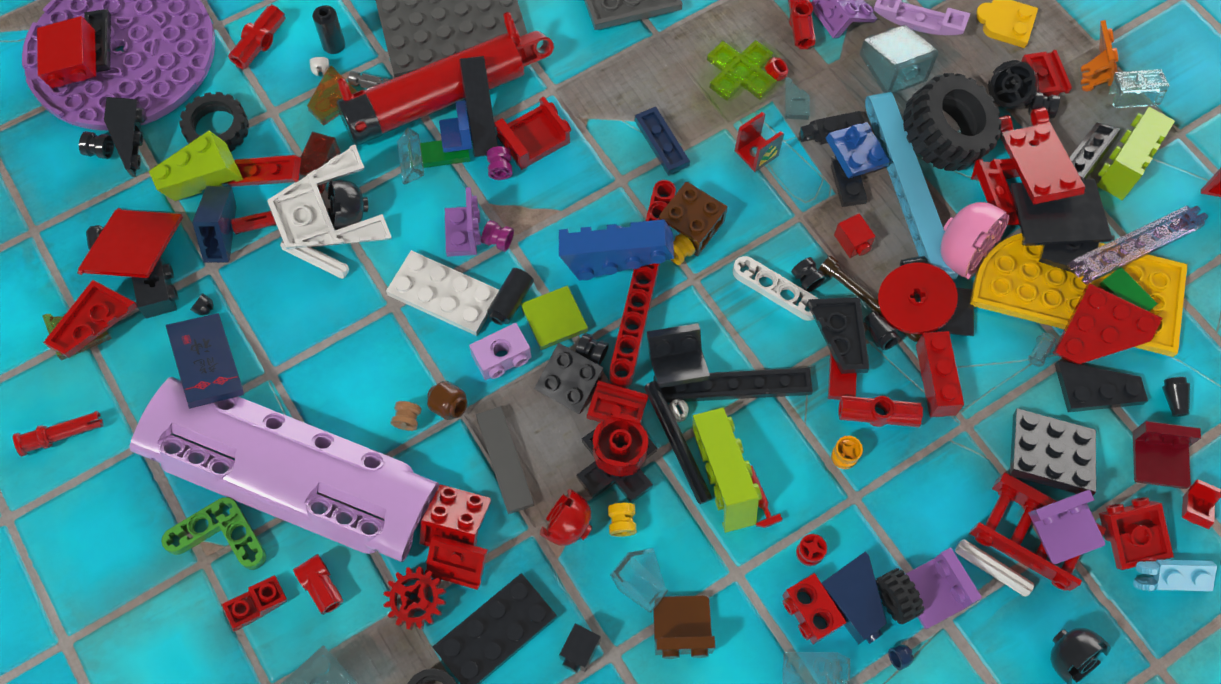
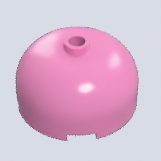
[940,202,1009,279]

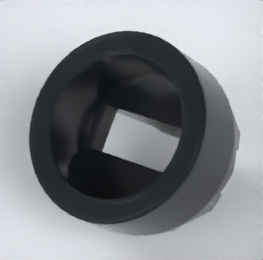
[190,293,213,316]

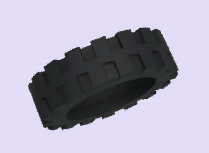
[179,92,249,152]

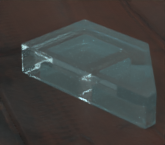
[785,77,810,120]

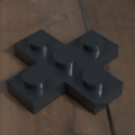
[576,429,657,503]

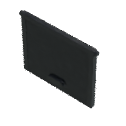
[1010,179,1115,246]

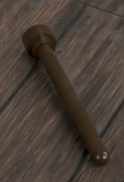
[818,255,921,342]

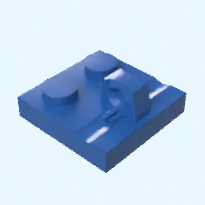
[826,122,890,178]

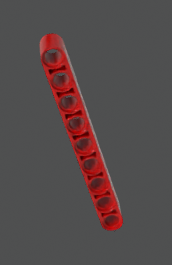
[610,180,676,388]

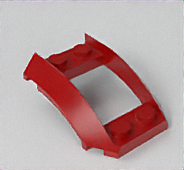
[971,159,1019,225]

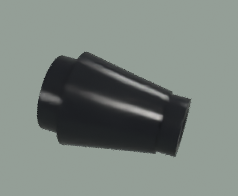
[864,312,900,350]
[1162,377,1190,417]

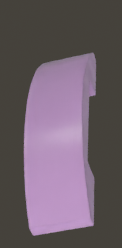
[874,0,971,35]

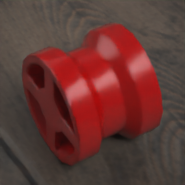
[796,534,827,566]

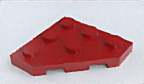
[1053,284,1162,364]

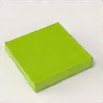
[521,285,588,350]

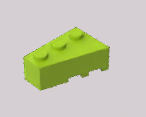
[149,130,243,201]

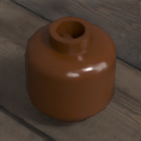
[427,381,467,420]

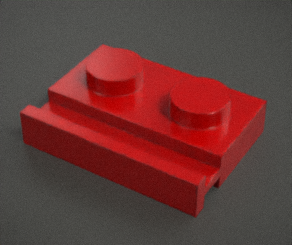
[1021,50,1072,97]
[587,381,648,422]
[424,535,488,590]

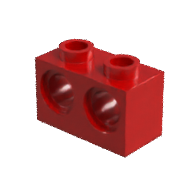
[782,573,847,645]

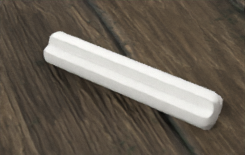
[280,241,349,279]
[955,539,1034,597]

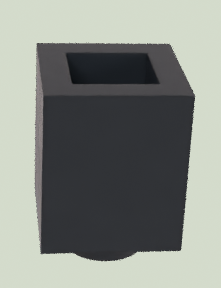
[559,623,601,673]

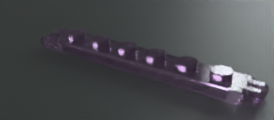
[1067,206,1208,285]

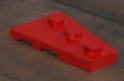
[43,280,137,358]

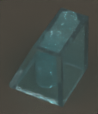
[860,25,939,94]

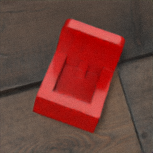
[1182,480,1221,529]

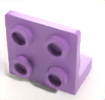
[811,0,877,38]
[445,187,481,257]
[1028,489,1105,564]
[906,547,982,629]

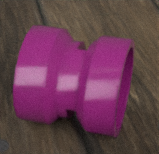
[487,146,512,180]
[481,220,514,252]

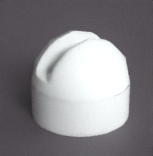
[309,57,329,76]
[669,399,689,422]

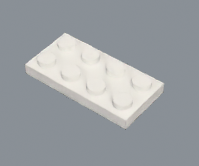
[386,250,499,336]

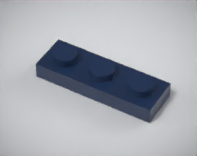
[634,106,690,176]

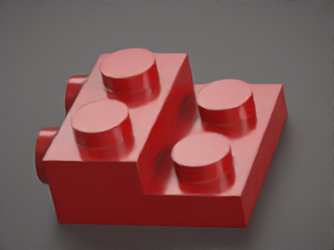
[1099,497,1174,570]

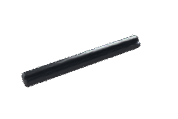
[644,381,712,504]

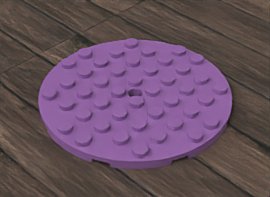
[22,0,215,130]

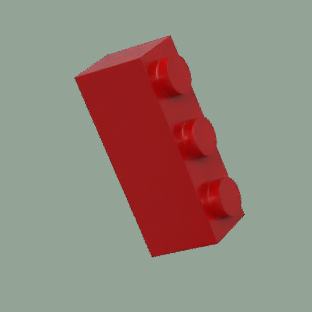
[916,331,964,418]

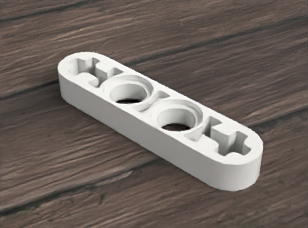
[733,256,818,321]

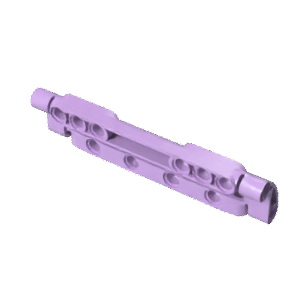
[130,377,439,562]

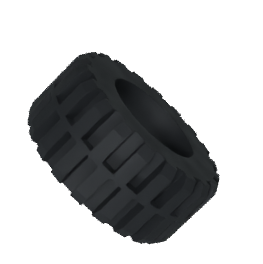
[903,73,1001,171]

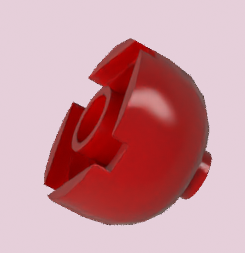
[540,489,592,546]

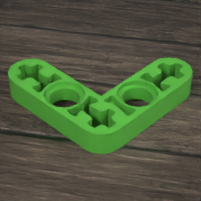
[161,497,266,570]

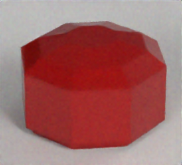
[765,57,788,81]

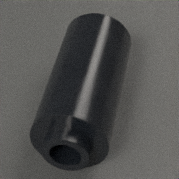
[312,5,345,54]
[487,268,534,325]

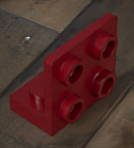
[1133,421,1201,489]

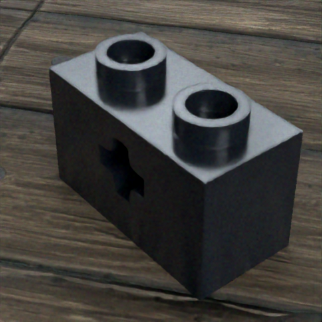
[132,257,179,319]

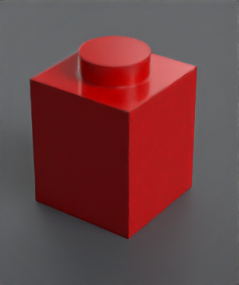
[834,213,876,258]

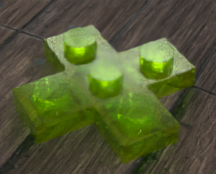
[707,40,776,101]

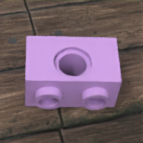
[469,323,531,380]

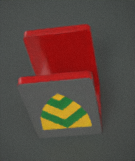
[734,112,784,172]

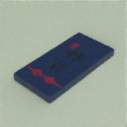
[166,313,244,409]

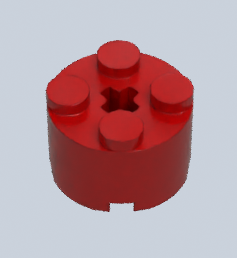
[593,414,648,476]

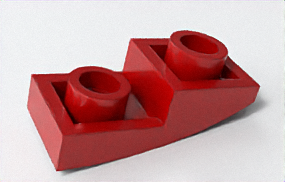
[221,575,287,632]

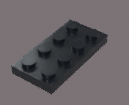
[432,573,557,684]

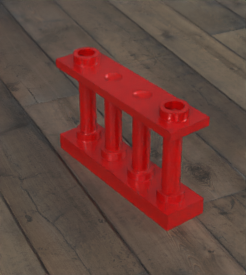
[969,472,1106,591]

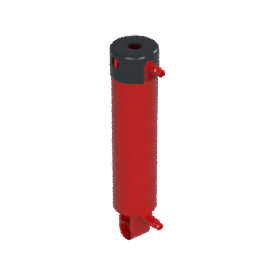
[336,12,554,145]

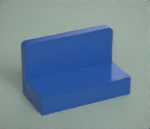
[439,100,472,152]

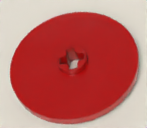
[878,263,958,334]

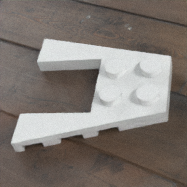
[267,145,392,249]

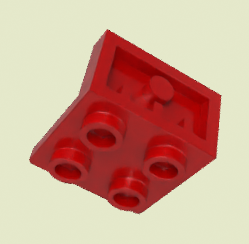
[419,485,491,547]

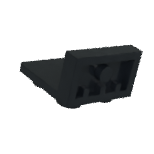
[647,323,710,388]

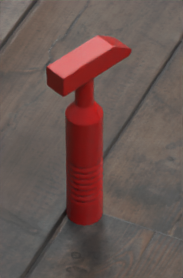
[751,465,782,528]

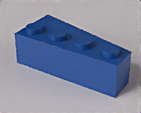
[559,219,674,281]

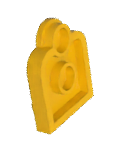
[976,0,1038,48]

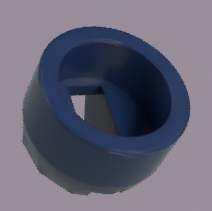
[888,645,914,670]

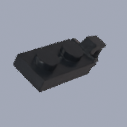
[799,111,865,145]
[831,154,868,207]

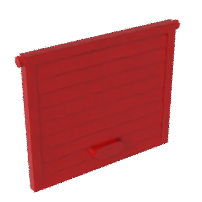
[77,208,183,278]

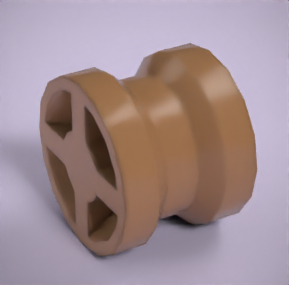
[391,401,422,431]

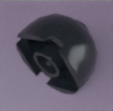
[988,60,1040,110]
[328,180,368,230]
[1050,628,1111,684]

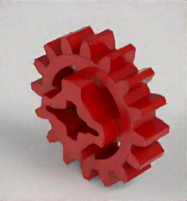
[383,567,446,630]

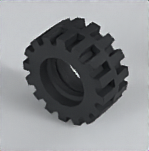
[876,568,924,624]

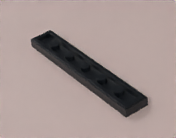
[653,367,813,403]

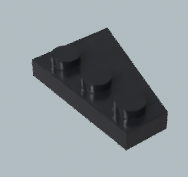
[807,297,869,374]
[1054,361,1148,413]

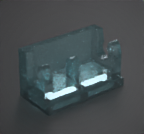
[1109,69,1170,108]

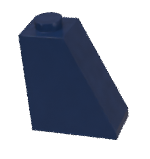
[192,186,236,263]
[821,551,887,645]

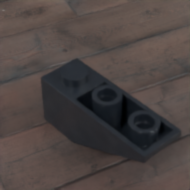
[104,97,146,177]

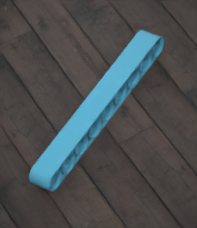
[865,92,958,280]

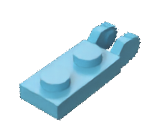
[1133,560,1217,591]

